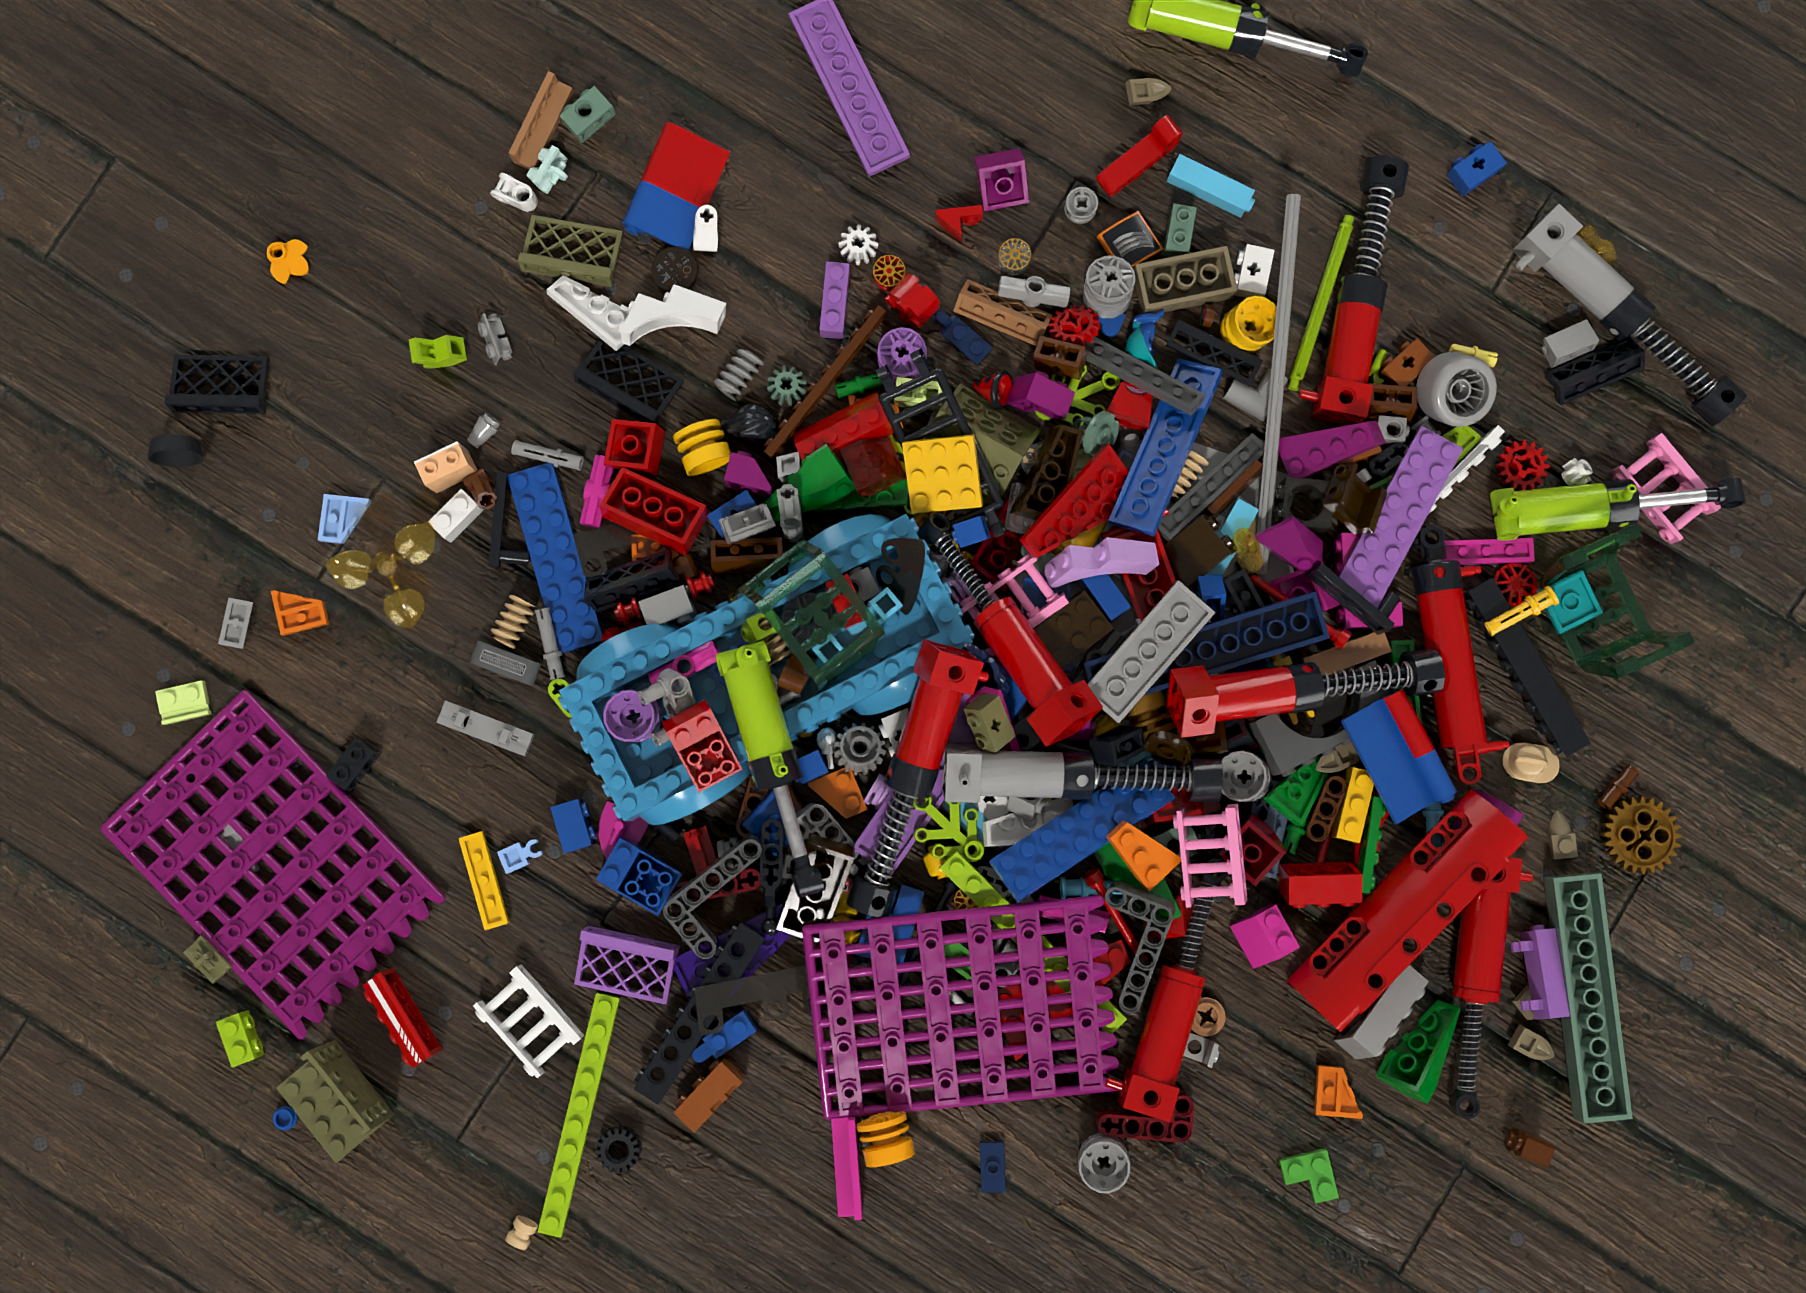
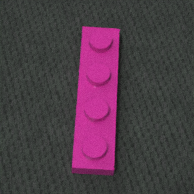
[1442,538,1535,565]

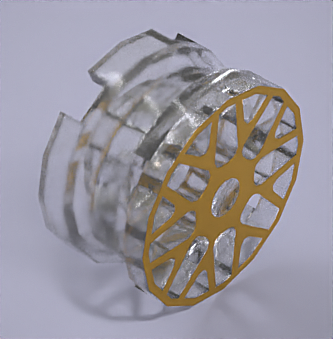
[998,238,1031,275]

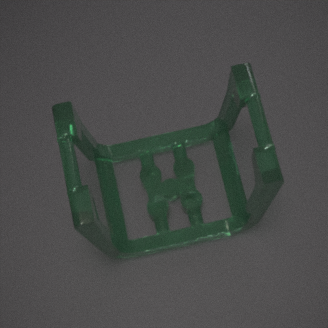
[1540,524,1694,679]
[737,539,886,693]

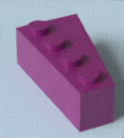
[1278,421,1386,483]

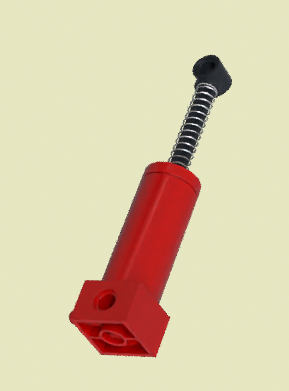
[918,512,1103,747]
[1105,858,1227,1122]
[1449,858,1533,1119]

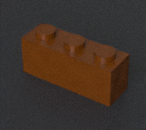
[711,537,784,575]

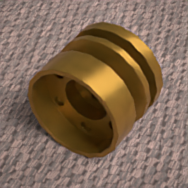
[1122,690,1176,741]

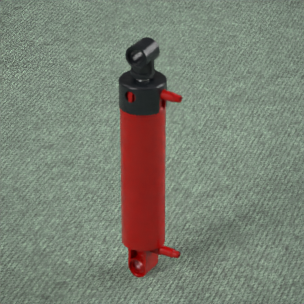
[1412,525,1510,785]

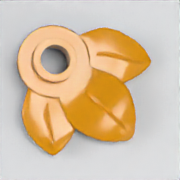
[267,239,309,284]

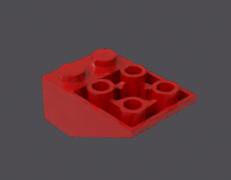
[661,700,743,793]

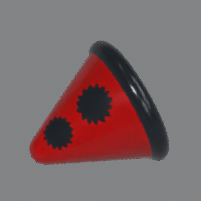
[972,370,1013,409]

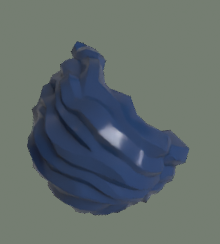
[963,643,1012,700]

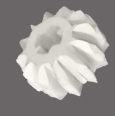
[839,224,878,266]

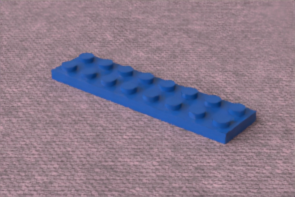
[1108,359,1223,537]
[507,463,603,654]
[989,759,1175,903]

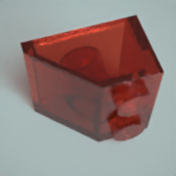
[840,436,907,498]

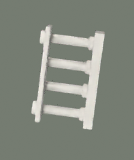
[473,964,585,1078]

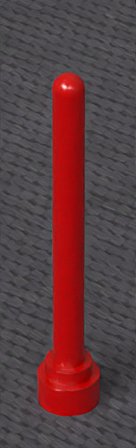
[1250,575,1352,649]
[1082,867,1148,960]

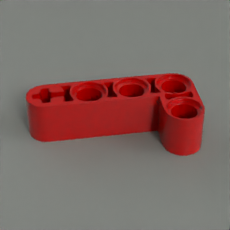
[1095,115,1183,197]

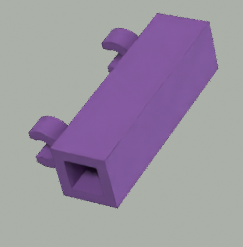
[1511,925,1570,1020]

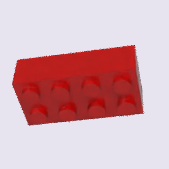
[599,467,708,556]

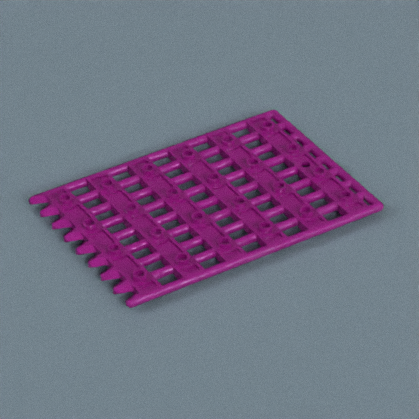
[100,690,446,1039]
[802,895,1119,1120]

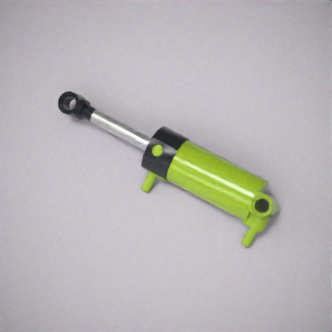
[1128,0,1368,77]
[1490,478,1746,540]
[716,641,824,898]

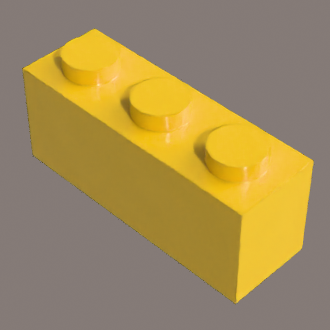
[1331,767,1374,843]

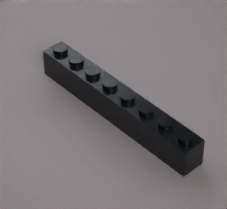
[1464,578,1591,758]

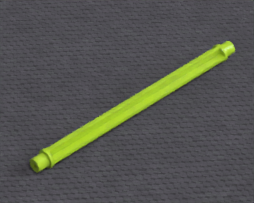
[1288,215,1355,391]

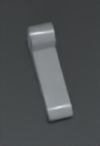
[784,803,872,878]

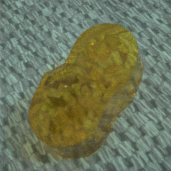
[1577,225,1616,264]
[1232,528,1263,574]

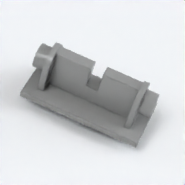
[478,313,513,365]

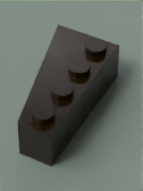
[1010,425,1083,521]

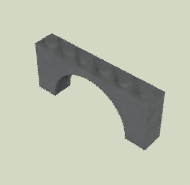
[1247,660,1391,777]

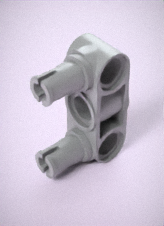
[637,668,696,747]

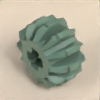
[767,366,807,406]

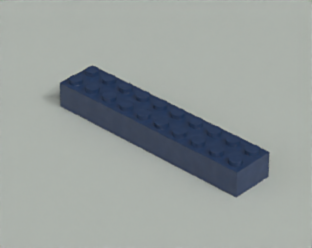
[1081,592,1330,695]

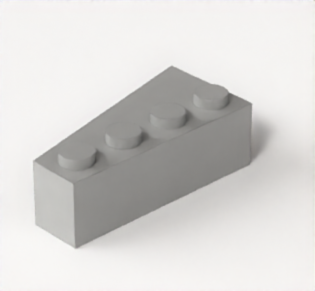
[1334,965,1429,1059]

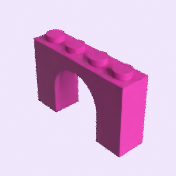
[1333,533,1403,629]

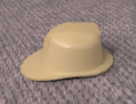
[1502,743,1560,783]

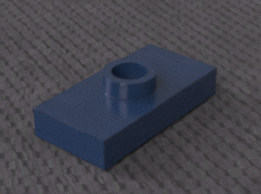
[979,1141,1006,1193]

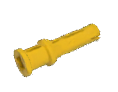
[1484,585,1559,636]

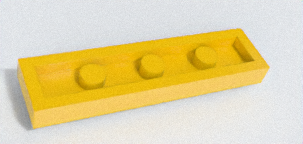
[458,831,510,930]

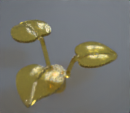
[325,522,435,628]

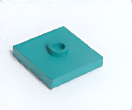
[1537,570,1603,634]

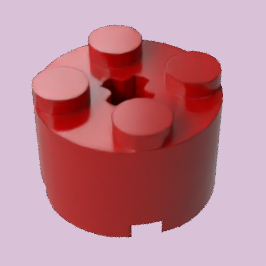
[884,273,940,329]

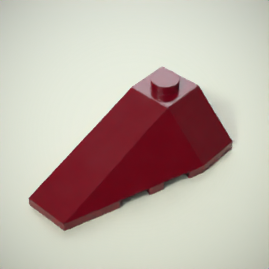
[963,490,1028,593]

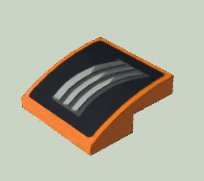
[1097,211,1163,269]

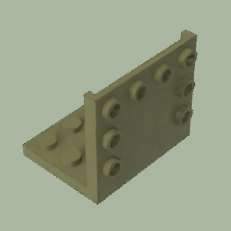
[906,384,1041,522]
[276,1040,395,1163]

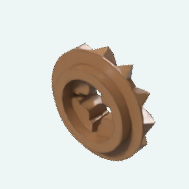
[1191,997,1226,1036]

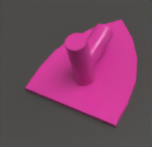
[599,801,649,860]

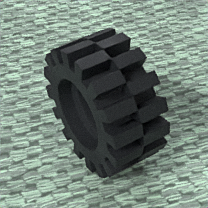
[595,1126,642,1173]

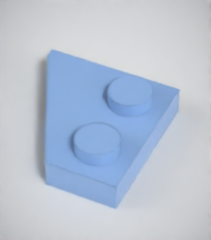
[318,494,371,544]

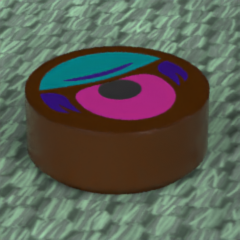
[1199,304,1215,329]

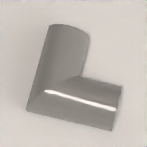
[1223,369,1288,422]

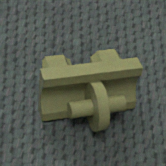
[183,935,232,984]

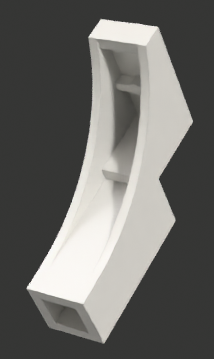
[618,285,726,346]

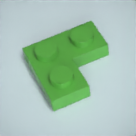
[1278,1148,1339,1204]

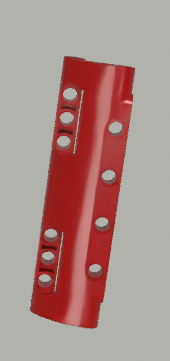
[1287,789,1529,1032]

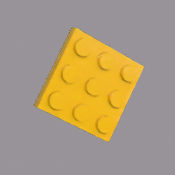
[902,434,983,514]

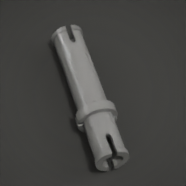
[511,440,584,471]
[534,607,565,680]

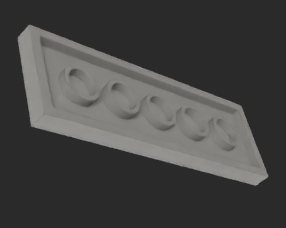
[1087,580,1216,723]

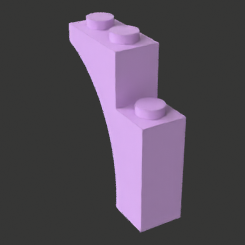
[1045,537,1159,588]

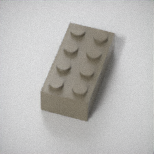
[1133,246,1237,314]

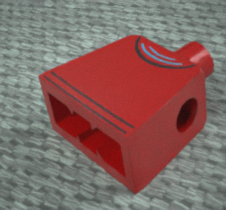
[1107,382,1153,433]

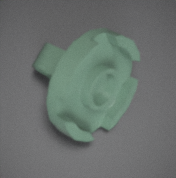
[1072,411,1119,457]

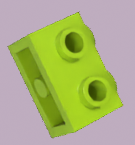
[216,1010,264,1068]

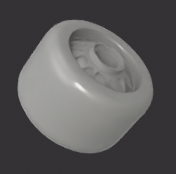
[1416,352,1497,427]

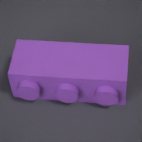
[820,262,850,339]

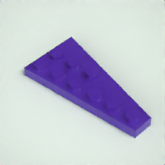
[674,903,791,1017]

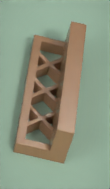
[508,71,574,170]
[953,279,1053,346]

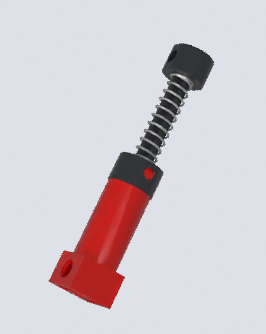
[1299,155,1410,425]
[846,639,989,918]
[1166,648,1445,738]

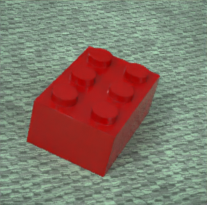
[1279,862,1362,908]

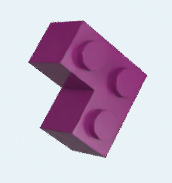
[1006,371,1075,420]

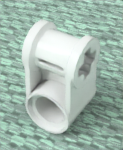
[490,173,538,212]
[693,205,718,252]

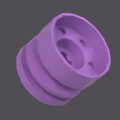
[877,327,927,383]
[603,690,662,742]

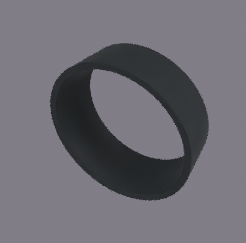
[147,434,203,467]

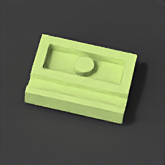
[155,681,212,725]

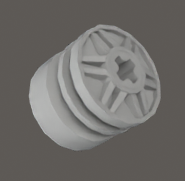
[1083,256,1135,318]
[1222,751,1272,803]
[1078,1133,1130,1193]

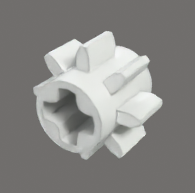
[1562,458,1593,486]

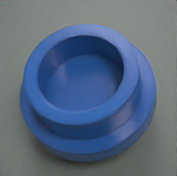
[273,1105,298,1131]

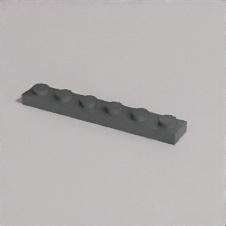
[1078,336,1205,416]
[1158,433,1265,542]

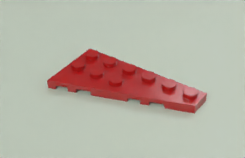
[1019,444,1129,558]
[997,939,1131,1061]

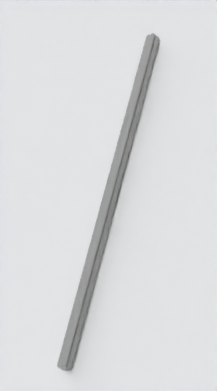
[1254,194,1301,575]

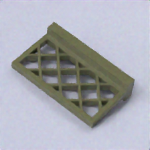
[518,215,623,287]

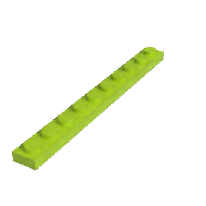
[939,850,1127,1034]
[538,992,621,1238]

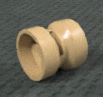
[505,1215,538,1250]

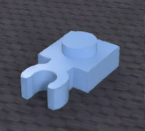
[497,839,544,874]

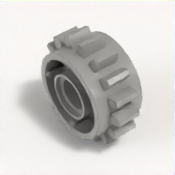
[834,723,886,775]

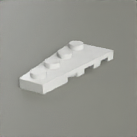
[547,275,628,351]
[982,798,1073,847]

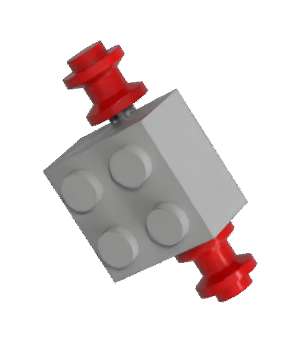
[614,571,715,627]

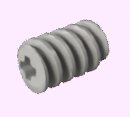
[714,349,764,401]

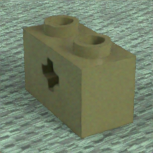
[963,693,1015,752]

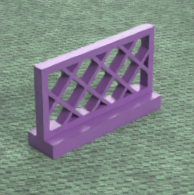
[574,926,680,1005]

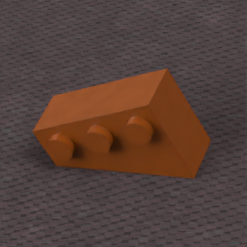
[673,1056,747,1133]

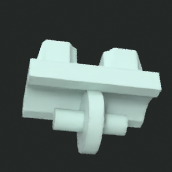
[527,145,568,194]

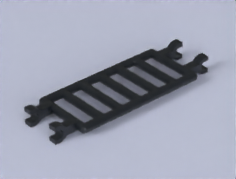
[875,348,1006,553]

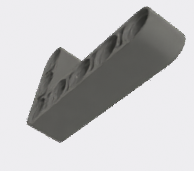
[663,835,762,959]
[1105,881,1176,1013]

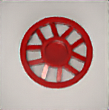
[1493,563,1538,607]

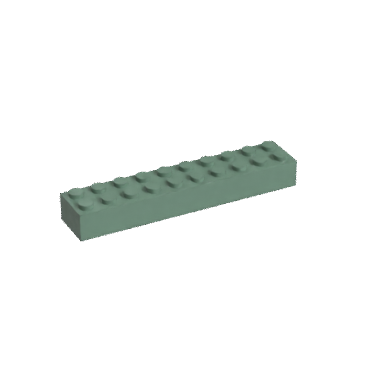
[1544,873,1633,1124]

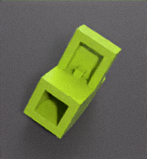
[409,335,467,368]

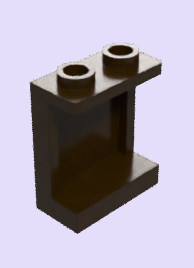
[1322,462,1387,535]
[1164,514,1236,588]

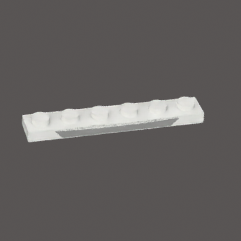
[1428,425,1505,514]

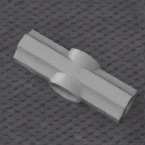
[997,275,1070,308]
[777,484,804,543]

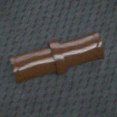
[1597,764,1639,810]

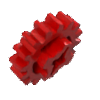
[1048,304,1100,347]
[1495,440,1550,491]

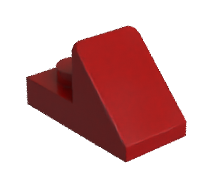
[935,205,983,241]

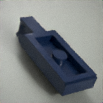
[934,310,993,367]

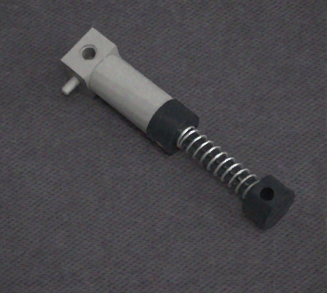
[1512,204,1747,427]
[942,743,1223,803]

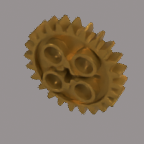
[1600,796,1682,874]

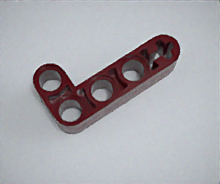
[670,868,761,928]
[1095,1092,1194,1142]

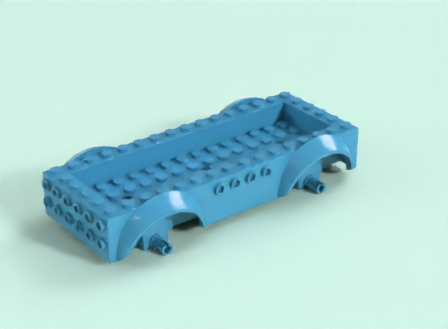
[558,514,975,825]

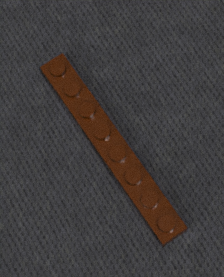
[764,305,886,462]

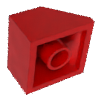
[604,419,665,476]

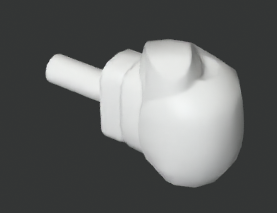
[816,727,837,769]

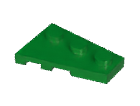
[1263,755,1329,826]

